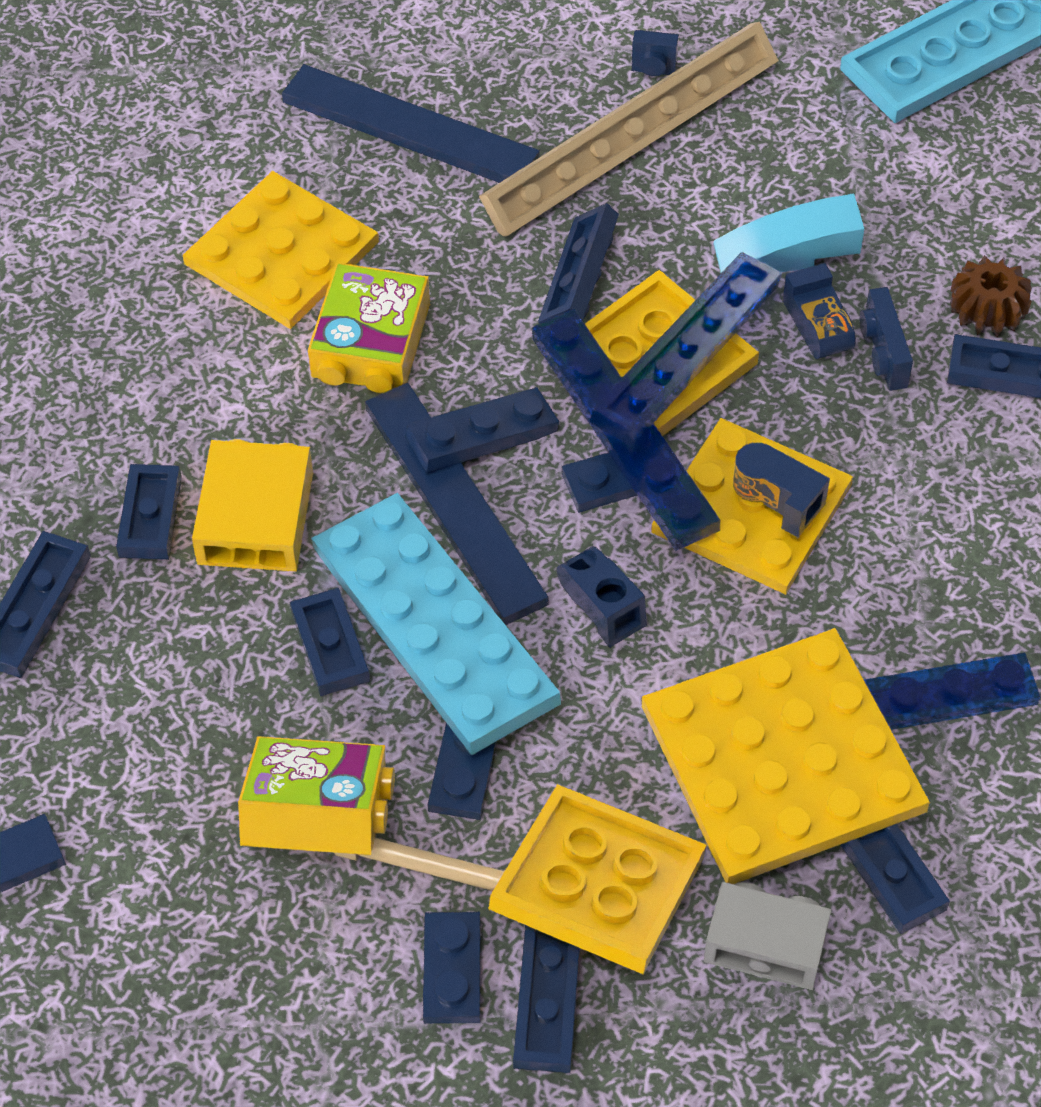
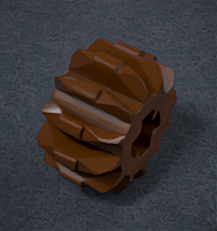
[950,255,1032,337]

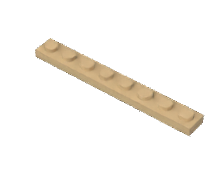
[479,21,778,236]

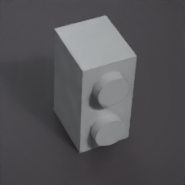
[704,882,832,990]

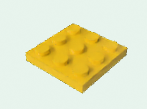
[183,170,379,329]
[555,270,759,442]
[651,418,853,595]
[488,784,707,974]

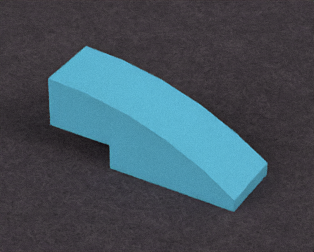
[713,194,864,279]

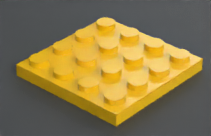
[641,628,930,884]

